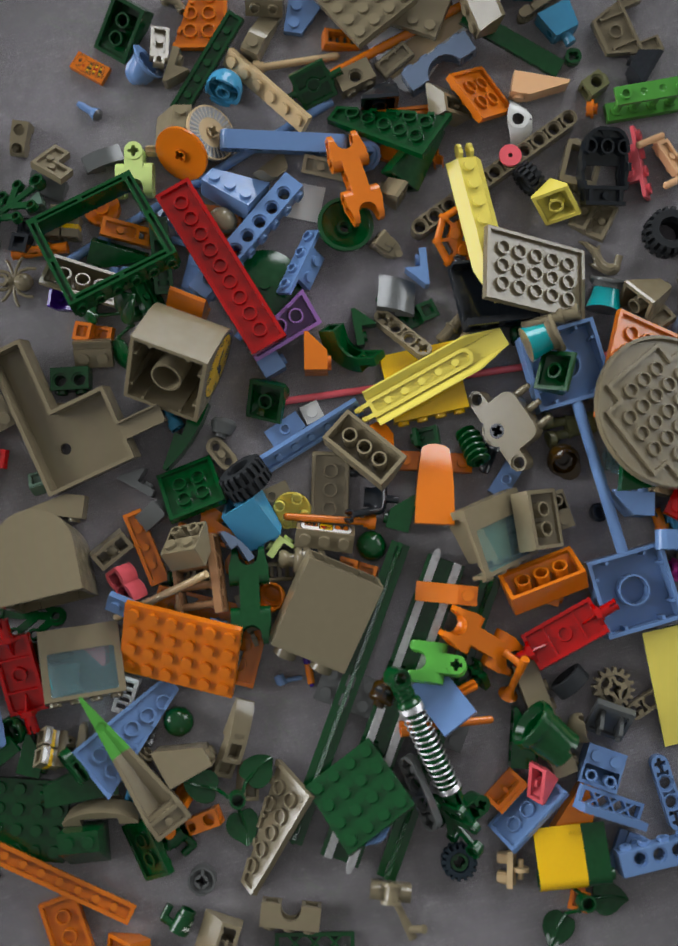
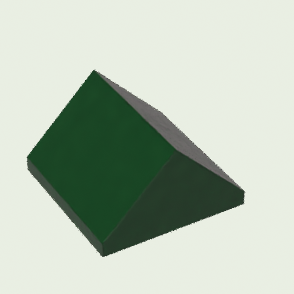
[533,351,578,396]

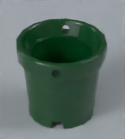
[512,700,579,767]

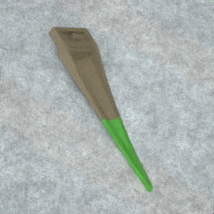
[79,697,192,842]

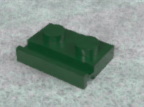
[130,278,166,317]

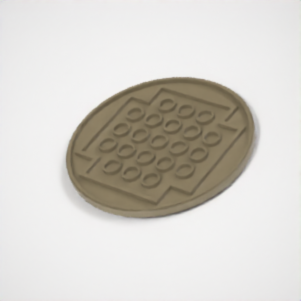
[594,335,678,489]

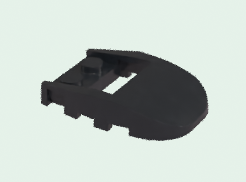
[576,126,632,206]

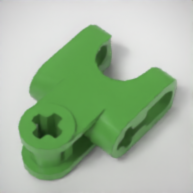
[408,640,467,686]

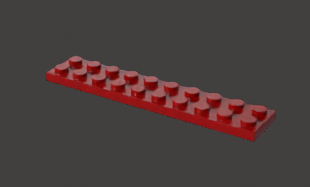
[155,177,287,357]

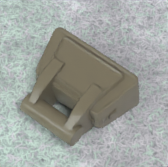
[368,229,403,259]

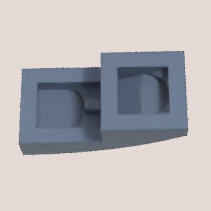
[218,531,255,562]

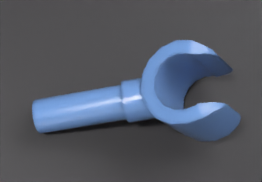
[274,673,302,686]

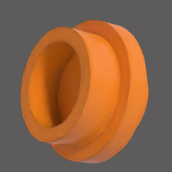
[586,99,598,119]

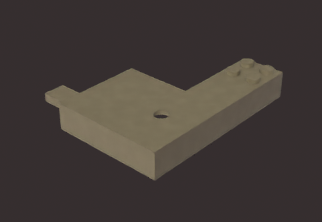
[0,339,166,497]

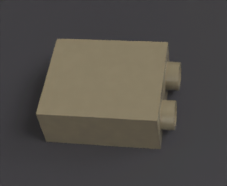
[270,548,384,676]

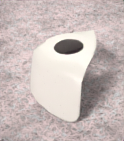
[507,100,533,146]

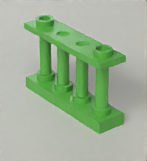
[603,76,678,125]

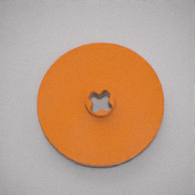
[156,126,208,181]

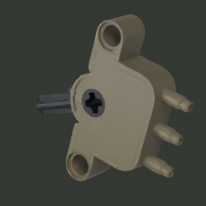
[468,383,553,474]

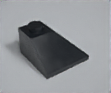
[625,49,664,85]
[360,82,399,110]

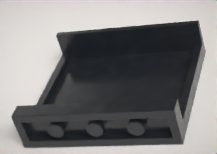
[447,259,540,333]

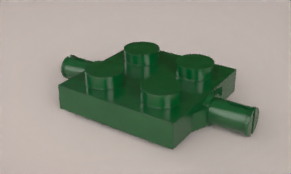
[287,58,343,111]

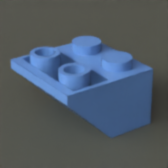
[611,487,655,518]
[577,742,628,795]

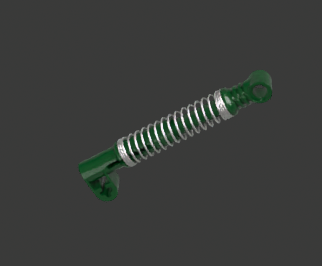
[383,666,490,829]

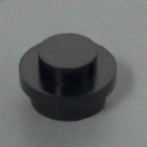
[589,503,606,522]

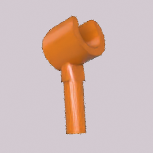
[433,150,444,170]

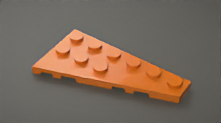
[171,0,228,51]

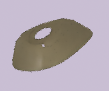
[252,154,288,182]

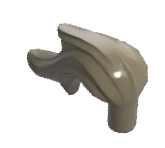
[578,240,623,276]

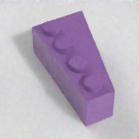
[246,289,322,362]

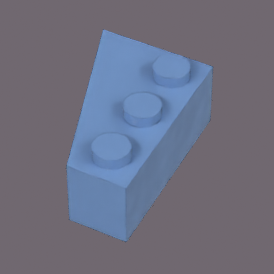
[201,168,270,219]

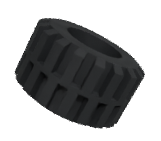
[641,206,678,259]
[219,454,272,503]

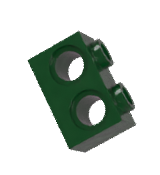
[50,366,93,396]

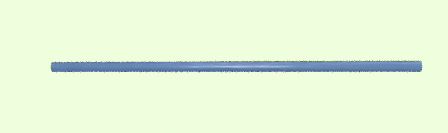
[67,98,335,261]

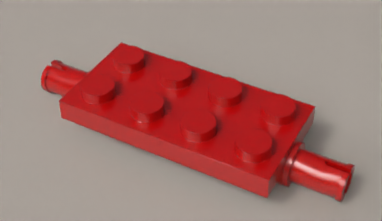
[513,597,620,671]
[0,618,49,735]

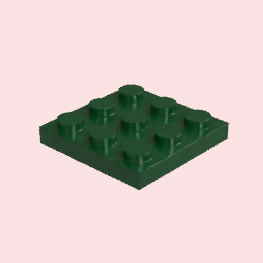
[156,455,227,525]

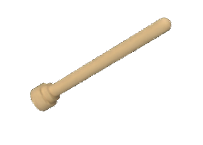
[252,52,340,73]

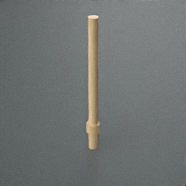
[113,570,209,621]

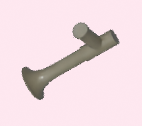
[394,905,428,941]

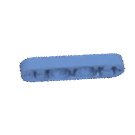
[648,753,678,831]

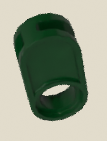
[57,748,90,785]

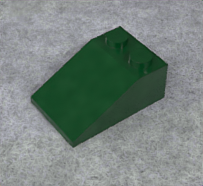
[94,0,154,65]

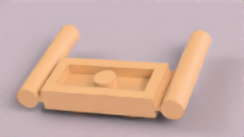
[636,132,678,189]

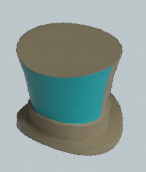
[518,314,566,363]

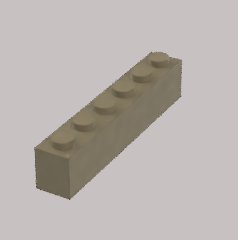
[509,659,579,779]

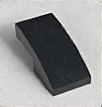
[8,218,35,253]

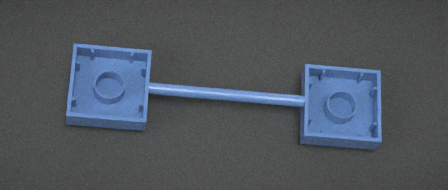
[514,317,678,640]

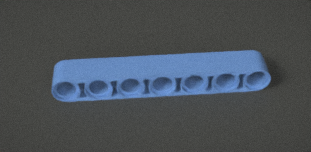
[219,129,349,156]

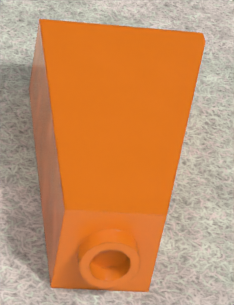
[548,781,599,827]

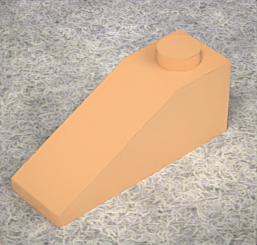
[508,70,570,103]

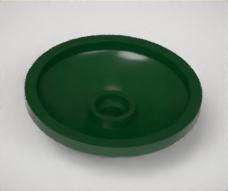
[317,197,374,252]

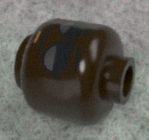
[369,677,395,709]

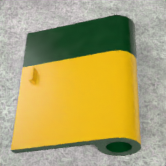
[533,821,616,892]

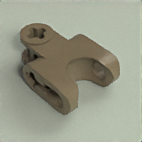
[369,878,412,907]

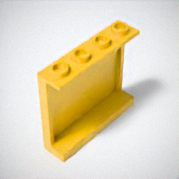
[379,340,469,427]

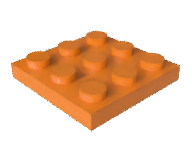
[446,66,509,124]

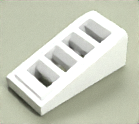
[111,673,142,713]

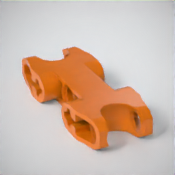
[325,130,385,227]
[438,605,525,677]

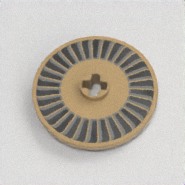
[186,105,233,161]

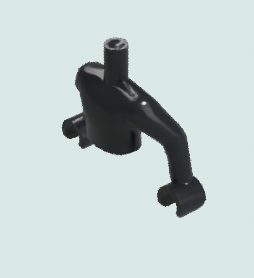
[344,466,399,524]

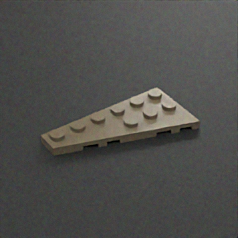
[241,759,315,896]

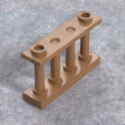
[172,533,229,614]

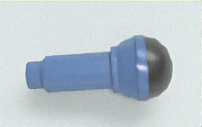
[77,101,103,121]

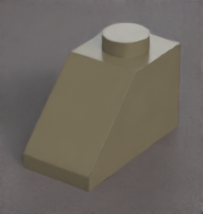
[379,177,408,211]

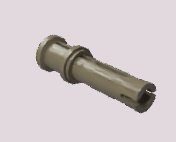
[521,303,582,328]

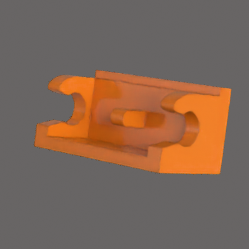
[484,766,528,815]

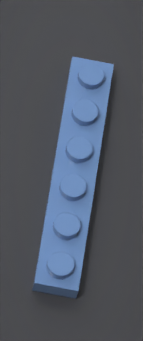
[260,397,364,472]

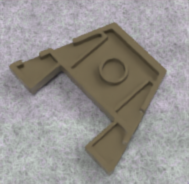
[590,0,665,57]

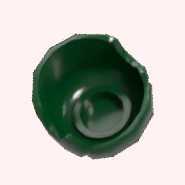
[356,530,386,562]
[163,706,194,737]
[2,716,27,744]

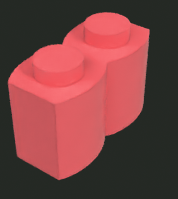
[105,562,148,601]

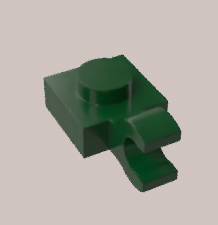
[467,658,491,691]

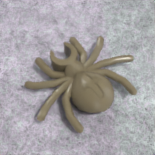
[0,257,37,307]

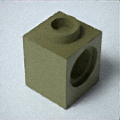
[577,69,610,102]

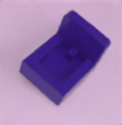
[47,288,73,312]

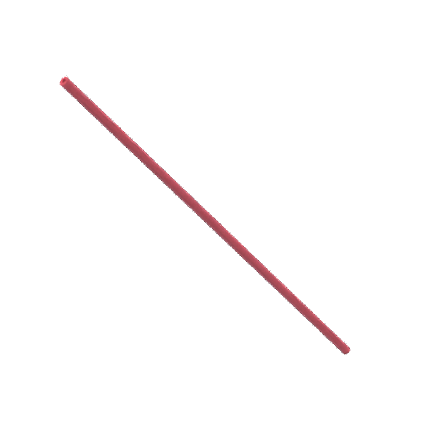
[285,351,607,405]

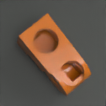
[184,803,225,836]

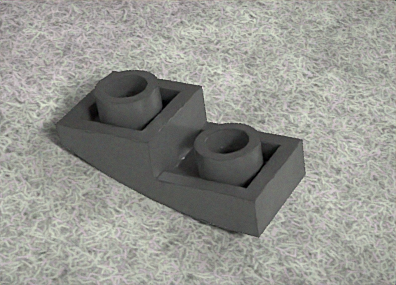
[81,144,124,175]

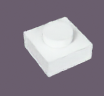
[299,400,324,425]

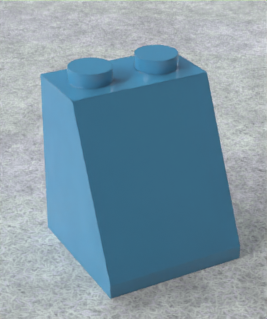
[221,490,282,551]

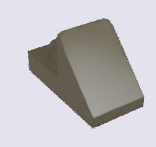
[162,46,190,89]

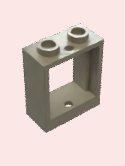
[557,138,601,193]

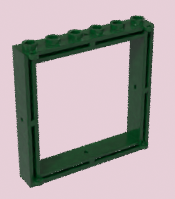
[26,170,182,317]

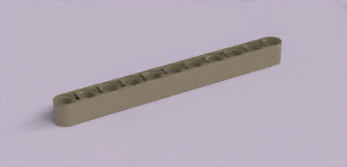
[410,110,577,240]

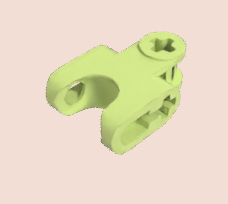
[115,141,156,200]

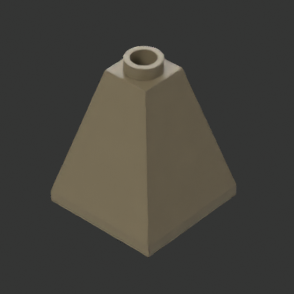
[620,278,672,322]

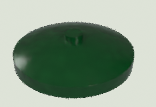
[243,250,303,316]

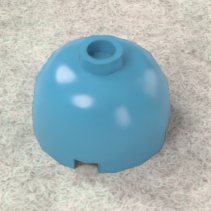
[205,68,243,107]

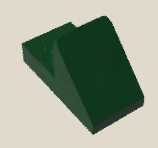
[351,308,377,349]

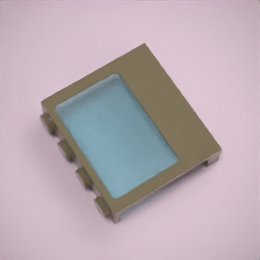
[450,487,539,583]
[36,620,127,709]

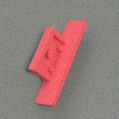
[627,125,653,201]

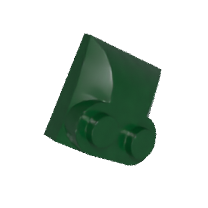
[246,378,290,424]

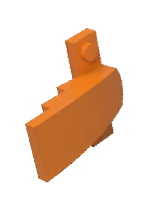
[399,443,472,526]

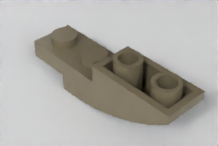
[212,697,255,779]

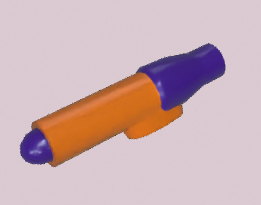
[303,658,315,687]

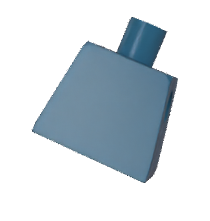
[534,0,578,47]

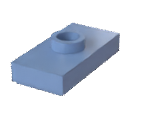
[264,411,306,447]
[487,460,522,494]

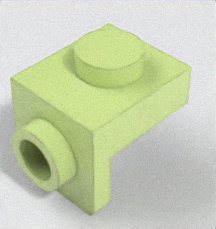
[266,535,295,559]

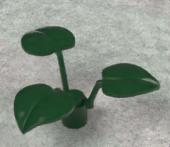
[83,292,143,369]
[183,754,273,847]
[542,883,629,946]

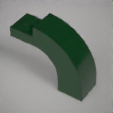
[318,323,385,372]

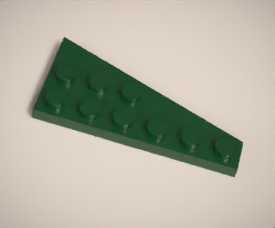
[327,106,452,159]

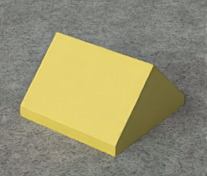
[531,178,582,226]

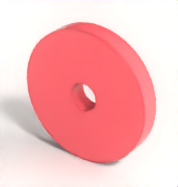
[499,144,522,167]

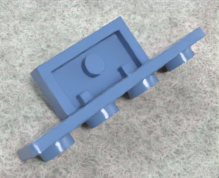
[276,230,325,295]

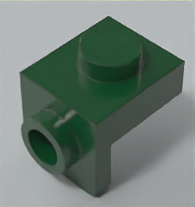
[410,425,442,449]

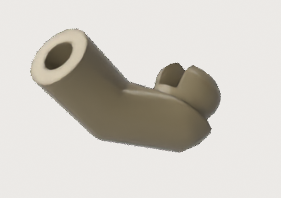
[160,0,186,15]

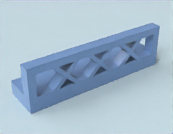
[573,783,649,832]

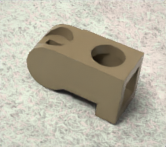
[9,119,34,158]

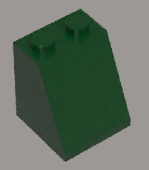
[57,819,111,864]

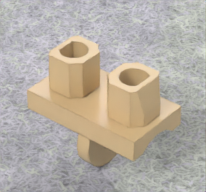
[497,849,529,889]

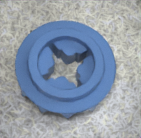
[363,141,382,172]

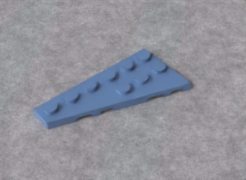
[72,681,179,800]

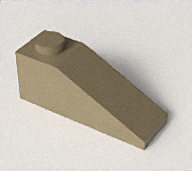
[240,17,282,62]

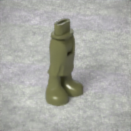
[541,411,599,448]

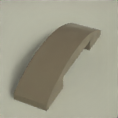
[62,798,141,827]

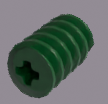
[455,425,491,467]

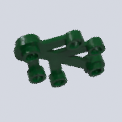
[0,173,47,225]
[0,607,67,641]
[425,794,484,859]

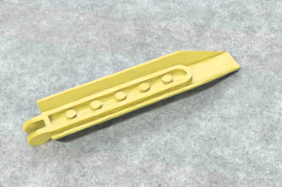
[445,142,498,303]
[354,328,509,425]

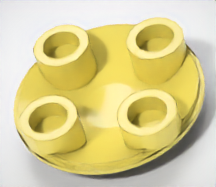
[273,492,311,529]

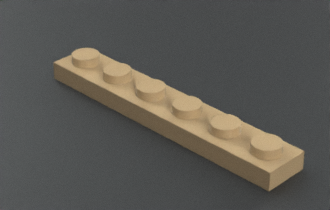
[222,48,312,132]

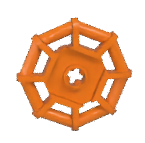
[432,206,470,267]

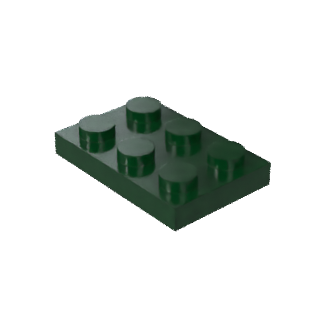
[121,818,175,882]

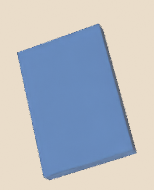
[412,676,477,737]

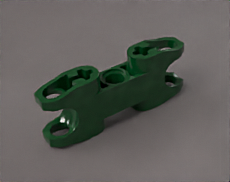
[229,546,272,646]

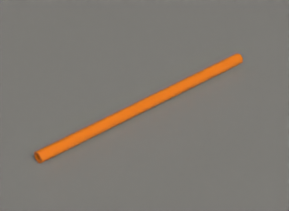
[292,2,461,91]

